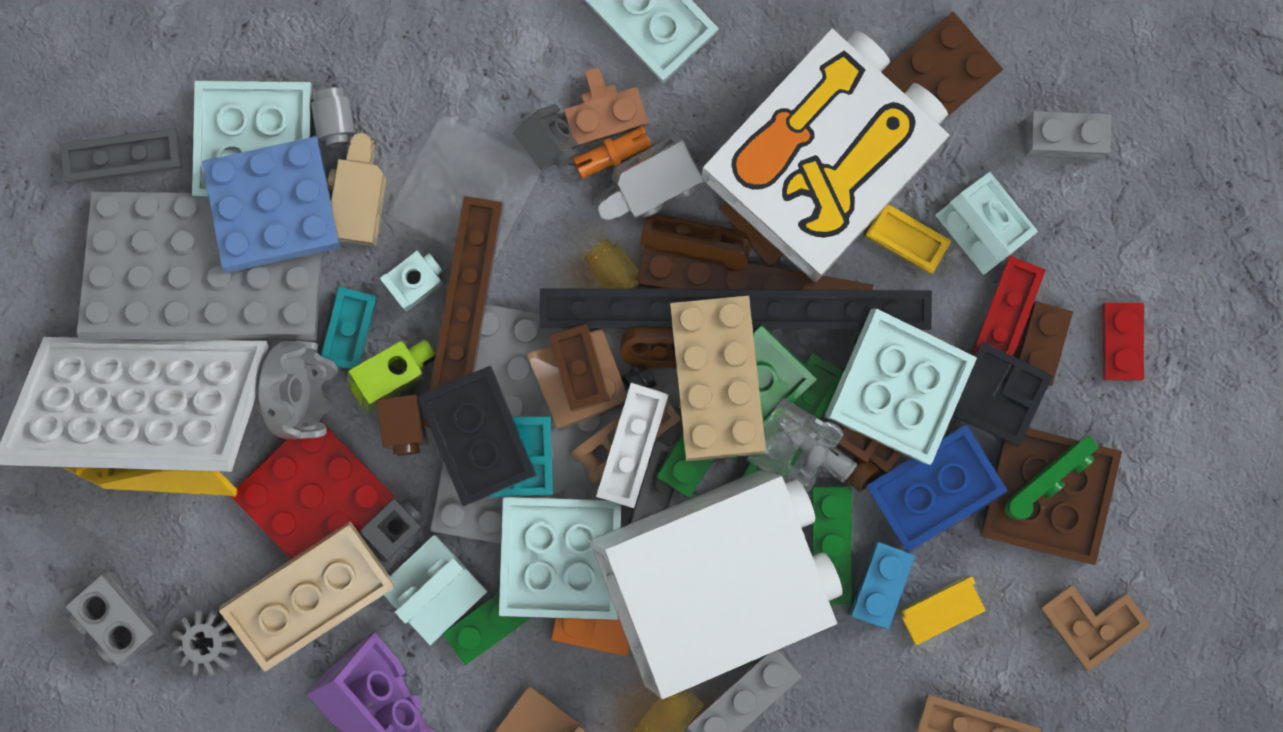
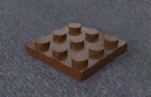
[979,428,1122,565]

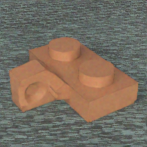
[564,67,649,148]

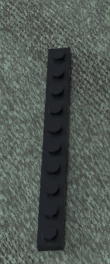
[540,288,932,330]

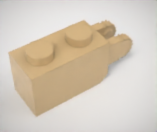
[328,132,387,247]

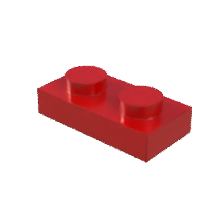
[1102,302,1144,381]

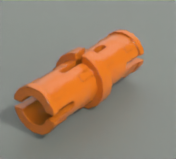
[573,126,652,180]

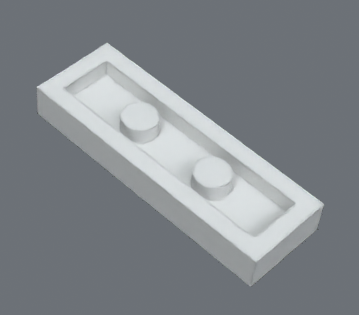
[596,383,669,508]

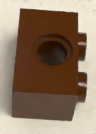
[376,394,428,456]

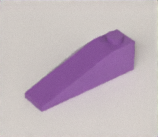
[307,632,435,732]

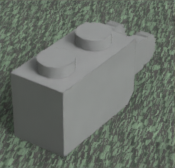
[592,134,703,221]

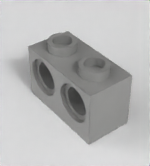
[66,574,161,666]

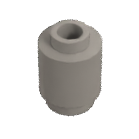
[311,88,355,147]

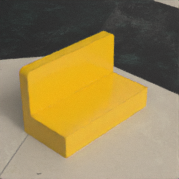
[897,575,986,645]

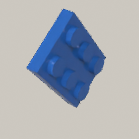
[867,424,1009,553]

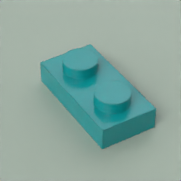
[321,287,378,370]

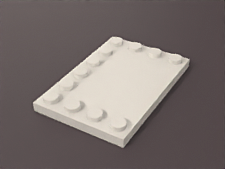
[0,337,270,472]

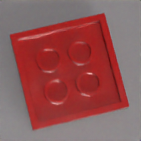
[231,419,396,559]

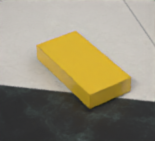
[865,204,952,275]

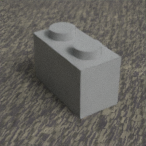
[1025,111,1111,160]

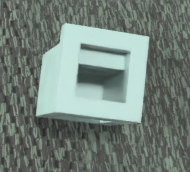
[380,251,443,312]

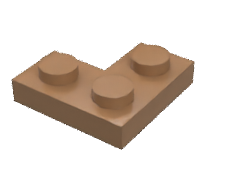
[1039,585,1151,672]

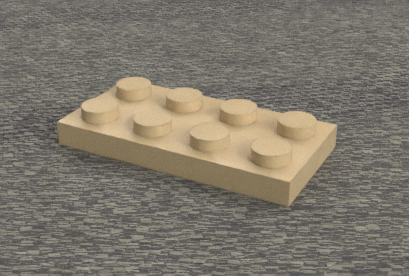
[670,296,766,461]
[219,521,395,672]

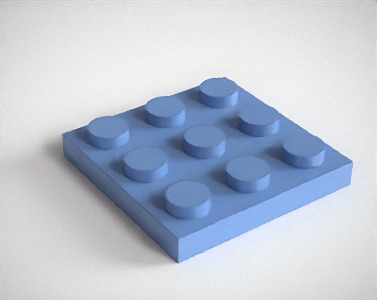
[202,136,340,273]

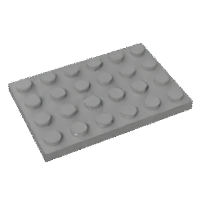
[77,192,322,341]

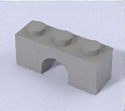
[686,650,802,732]

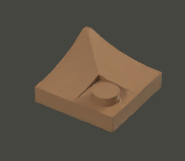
[527,328,628,430]

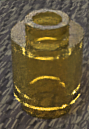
[584,239,641,288]

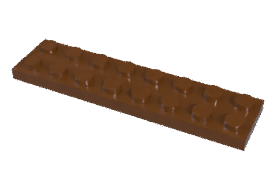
[719,11,1003,267]

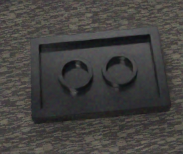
[417,366,537,507]

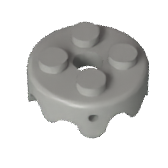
[256,341,338,439]

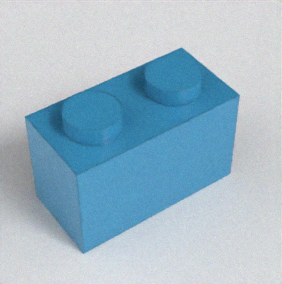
[848,542,916,630]

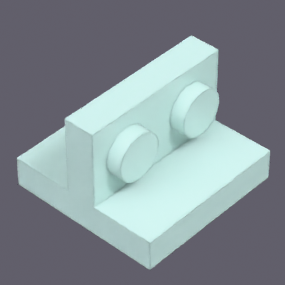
[935,172,1038,275]
[384,535,488,645]

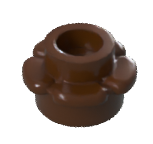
[846,457,881,492]

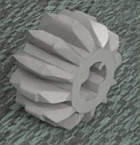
[171,610,239,676]

